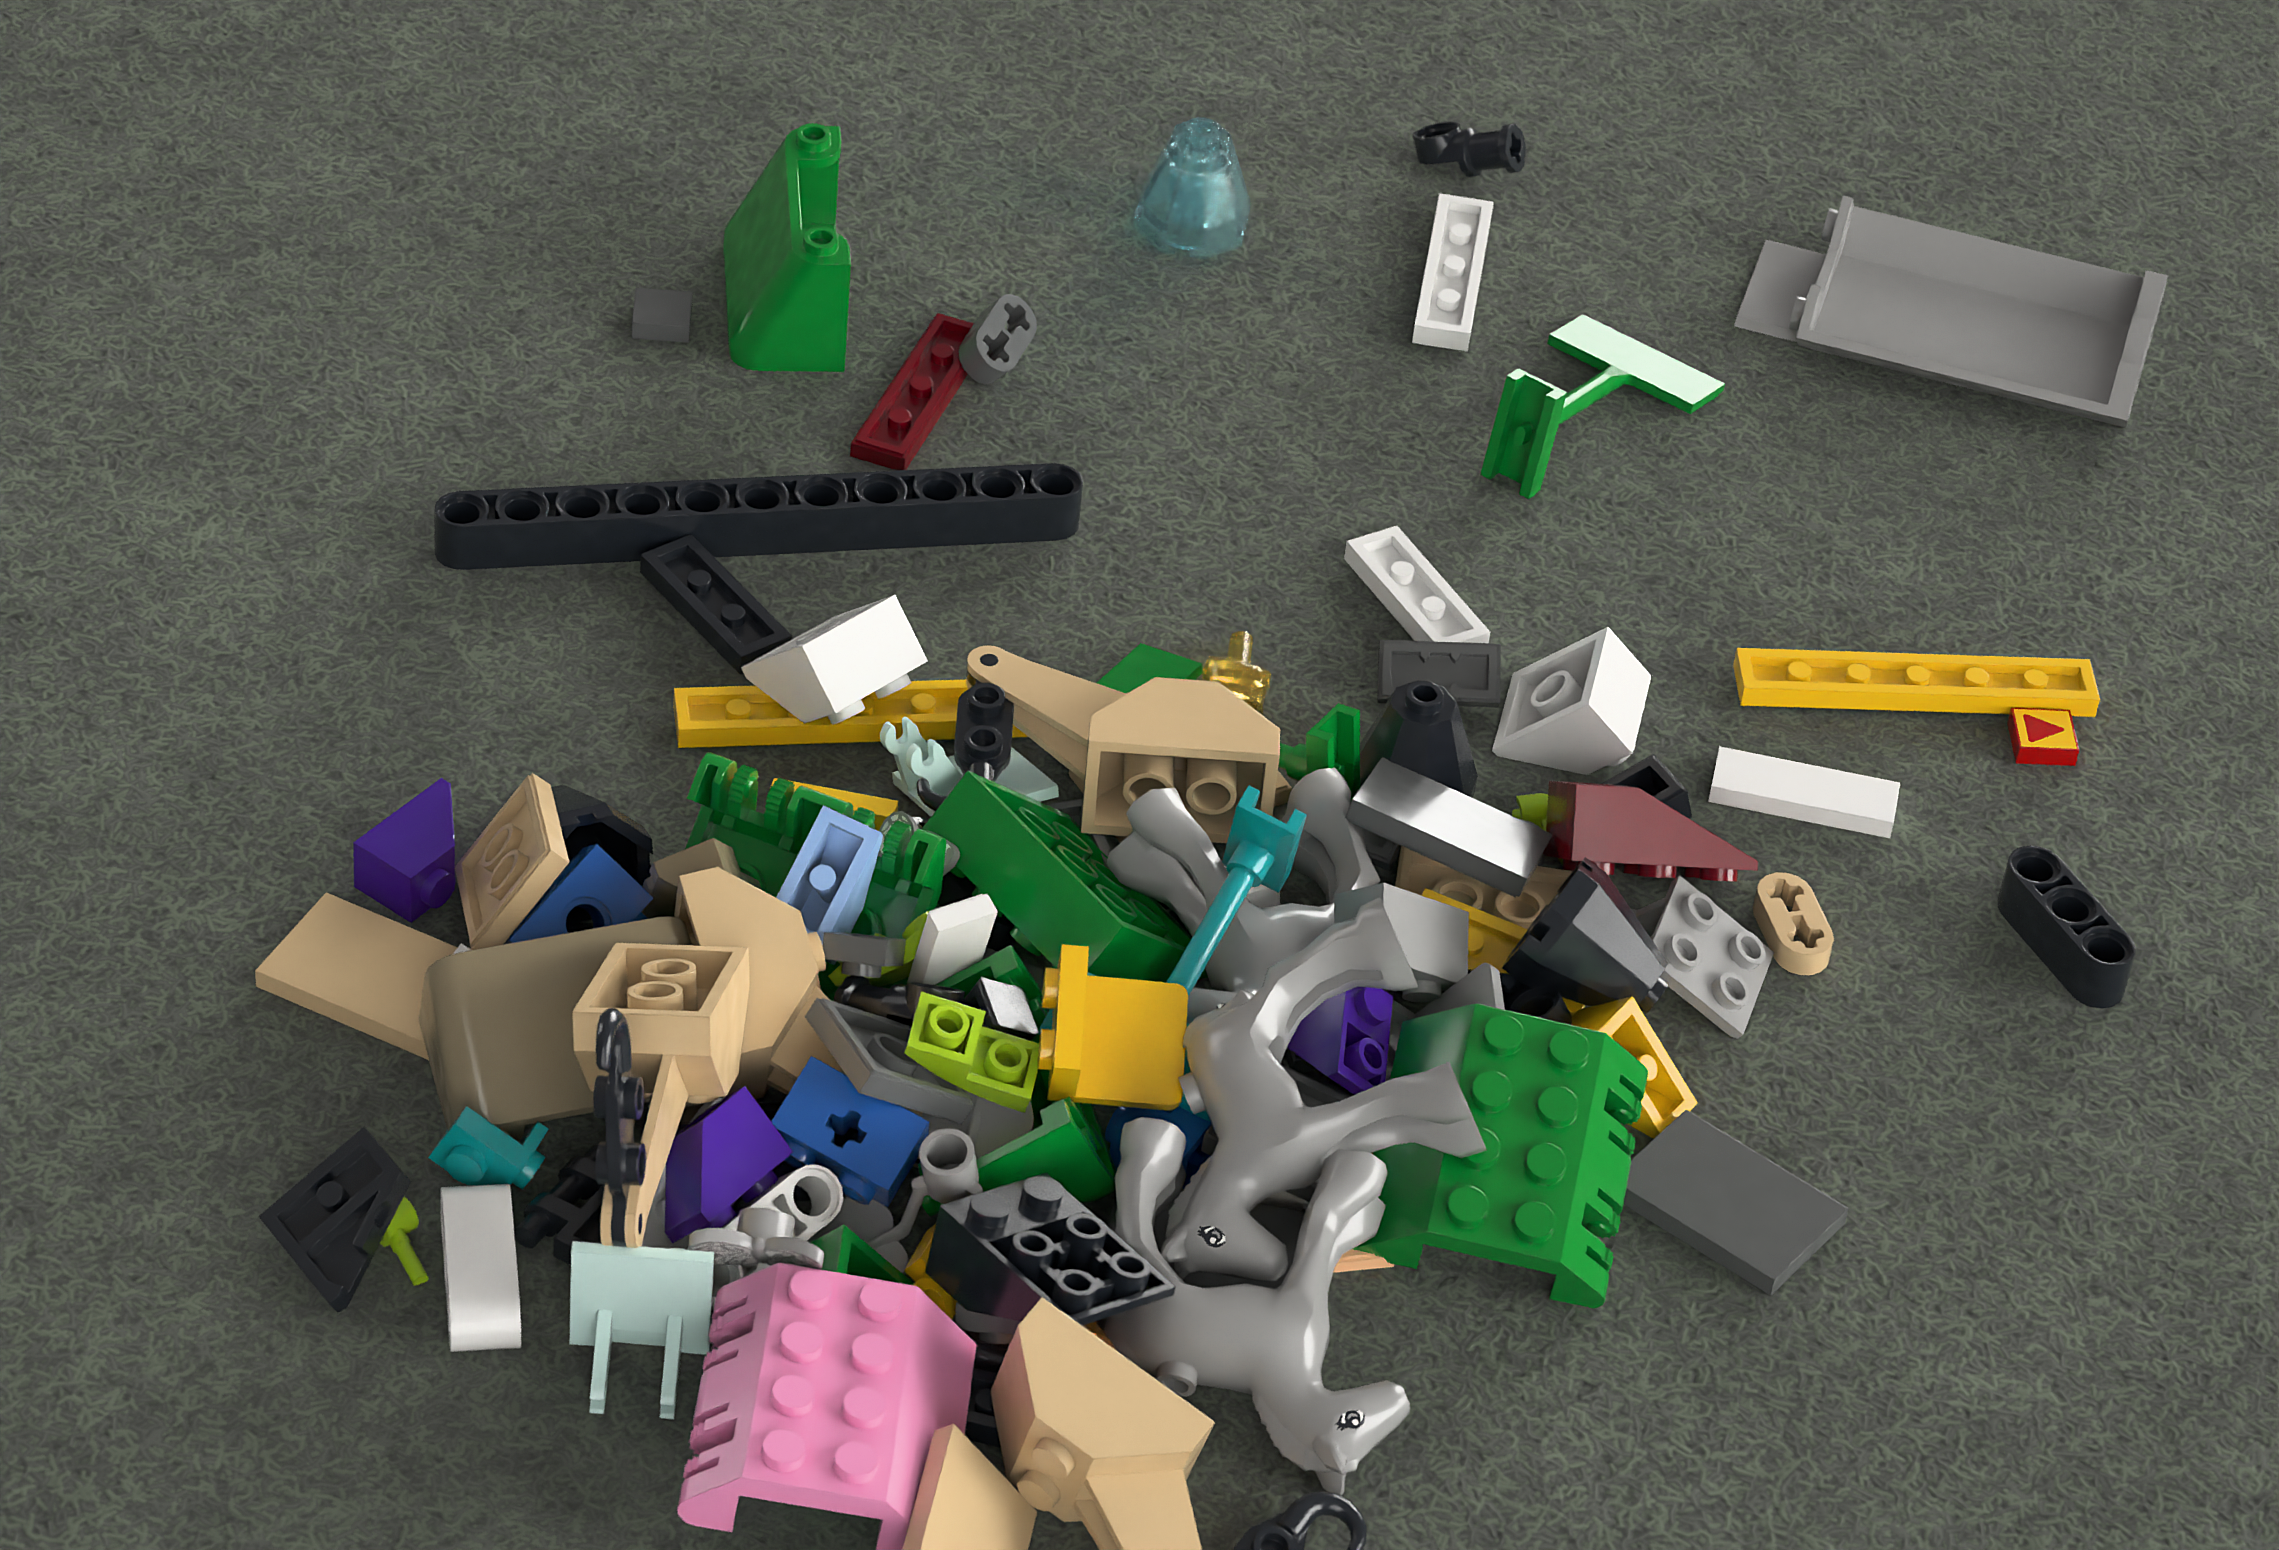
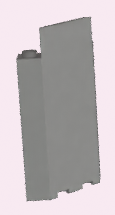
[1734,196,2168,428]

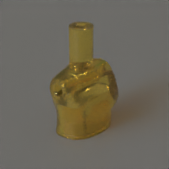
[1201,631,1272,715]

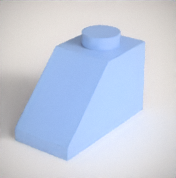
[776,805,883,965]

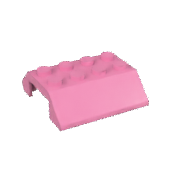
[677,1263,977,1550]

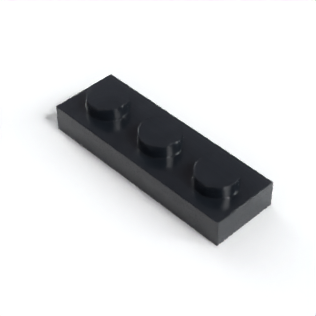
[640,534,792,675]

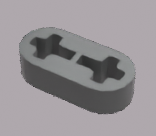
[959,294,1037,385]

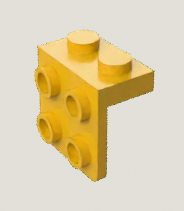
[1038,944,1188,1111]

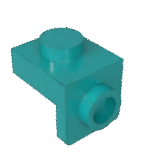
[428,1106,549,1190]

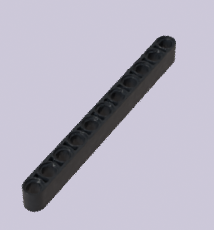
[434,463,1083,570]

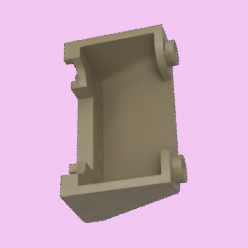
[419,916,705,1142]

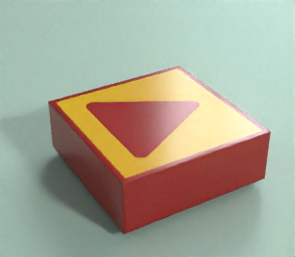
[2007,707,2079,766]

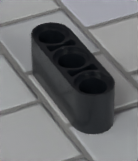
[1998,845,2136,1009]

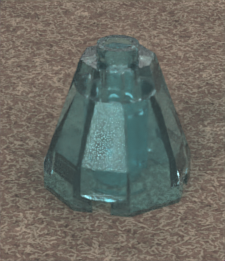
[1133,117,1251,260]

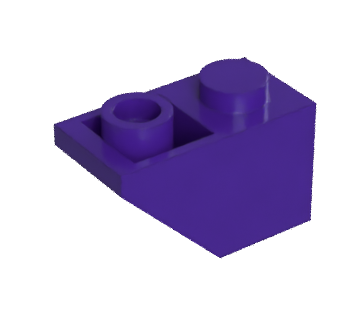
[1287,986,1393,1095]
[664,1086,793,1244]

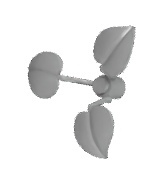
[807,1090,1094,1327]

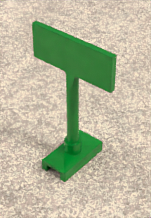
[1480,314,1725,499]
[1097,643,1360,801]

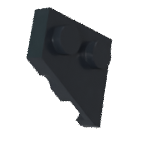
[258,1127,411,1312]

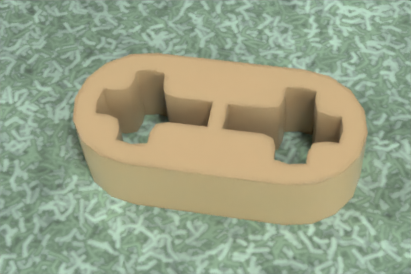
[1753,872,1834,975]

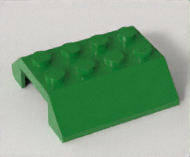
[685,752,946,1001]
[1353,1003,1648,1308]

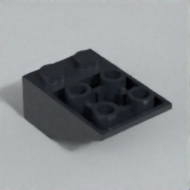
[925,1173,1176,1326]

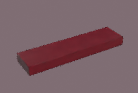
[850,313,974,470]

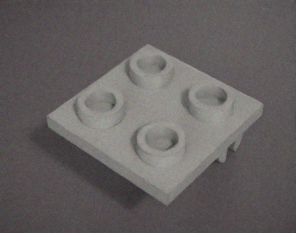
[1631,875,1774,1039]

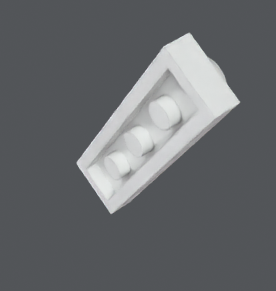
[1412,193,1494,352]

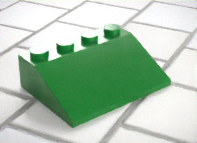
[922,771,1207,982]

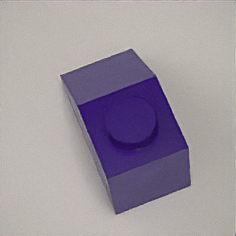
[353,778,456,923]

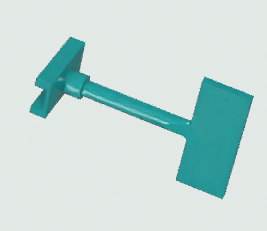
[1038,785,1307,1122]

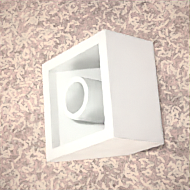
[741,595,928,725]
[1492,627,1651,775]

